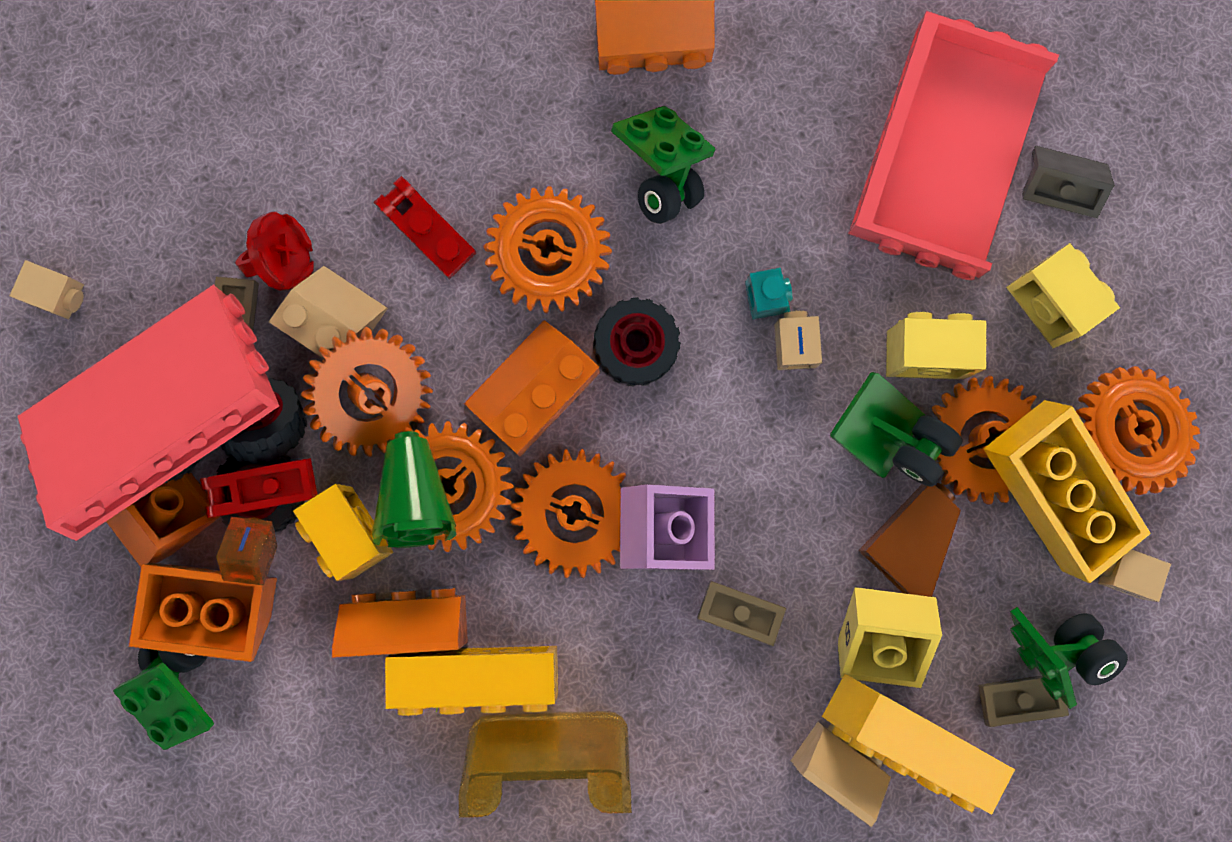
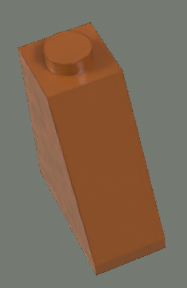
[858,483,961,597]

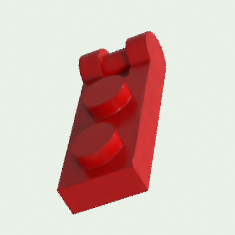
[373,176,476,279]
[200,458,318,518]

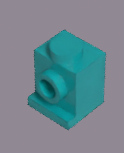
[745,267,793,320]

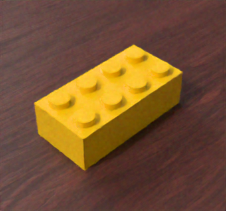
[983,400,1151,583]
[385,646,558,716]
[822,674,1015,815]

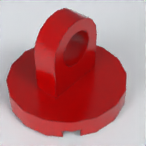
[235,212,314,291]

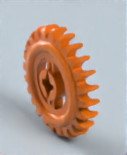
[483,186,612,314]
[301,327,433,457]
[1076,366,1200,495]
[932,376,1037,505]
[414,421,514,552]
[510,449,631,578]

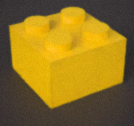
[293,484,394,581]

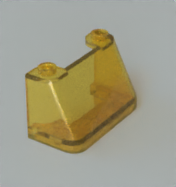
[459,711,632,818]

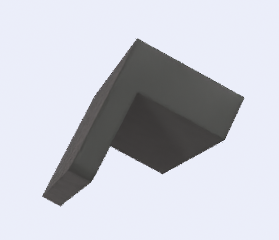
[1022,146,1115,219]

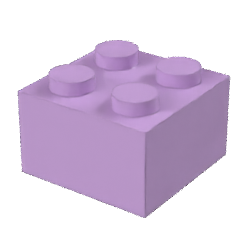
[620,484,715,570]

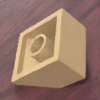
[269,266,388,359]
[790,722,891,827]

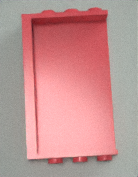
[848,11,1059,280]
[18,284,279,541]

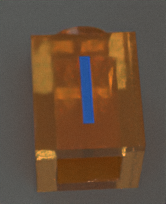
[216,517,278,586]

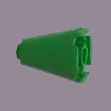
[372,431,456,548]

